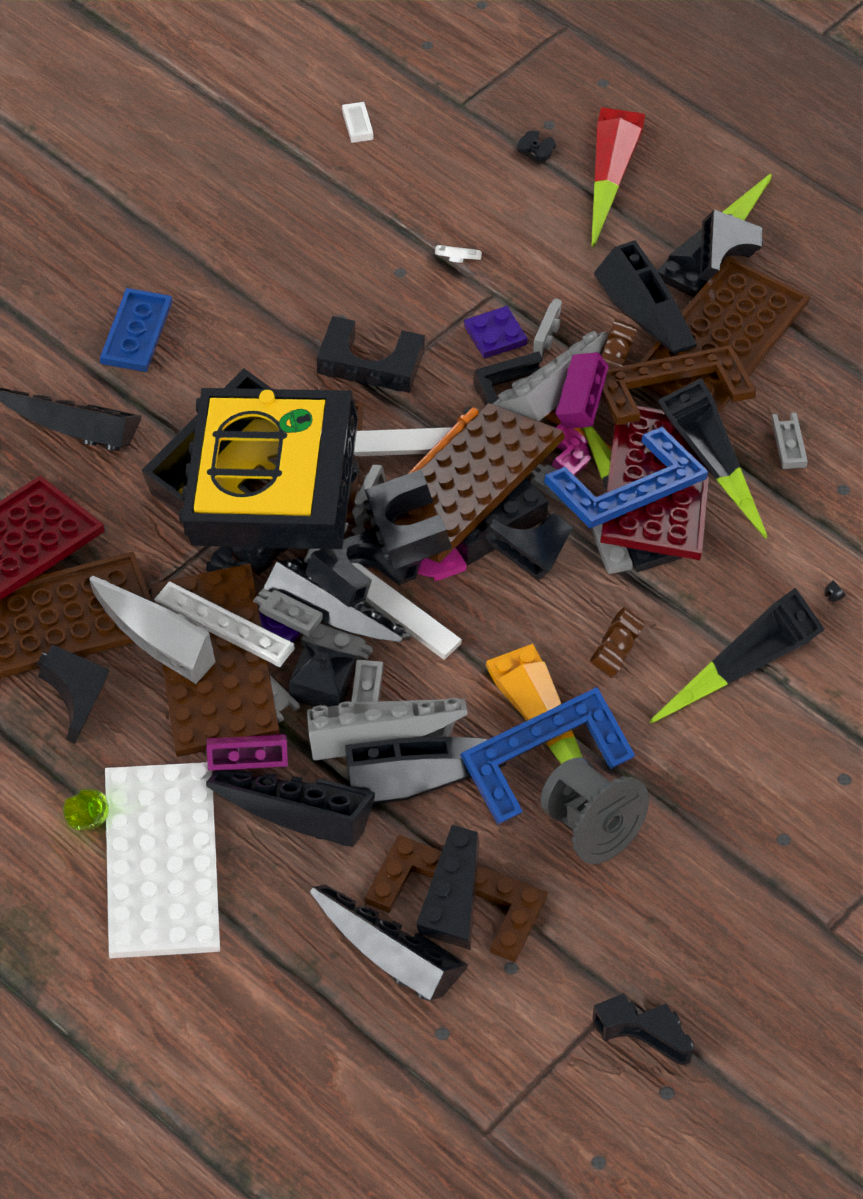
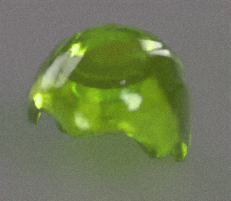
[62,788,109,830]

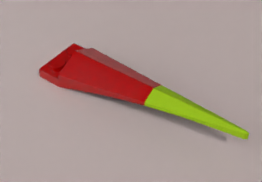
[592,107,645,247]

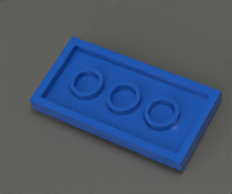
[100,288,172,372]

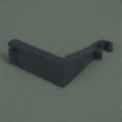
[473,351,543,406]

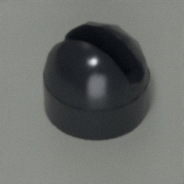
[824,580,846,602]

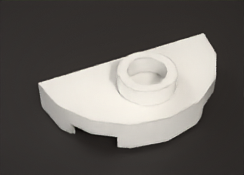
[435,245,482,263]

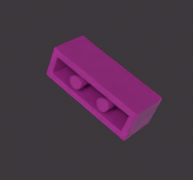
[556,352,609,429]
[207,734,288,771]

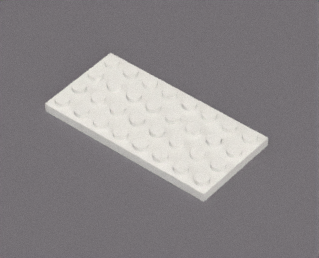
[105,762,220,958]

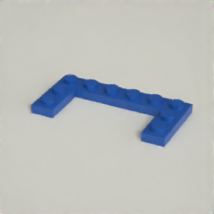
[544,427,708,529]
[460,687,635,825]

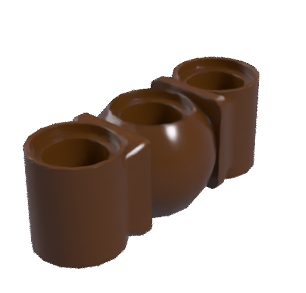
[601,320,637,369]
[590,607,645,678]

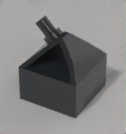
[289,642,356,707]

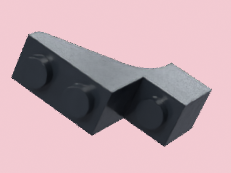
[592,993,694,1065]

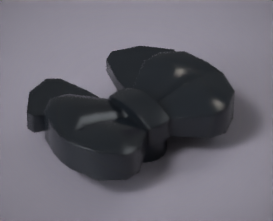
[517,130,556,161]
[206,547,247,572]

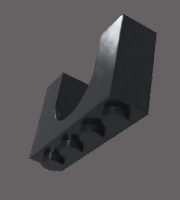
[317,316,425,393]
[363,469,452,569]
[305,528,422,608]

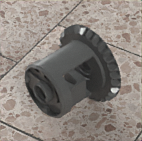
[541,757,649,864]

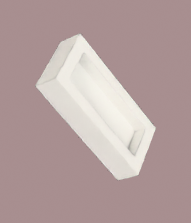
[342,102,373,143]

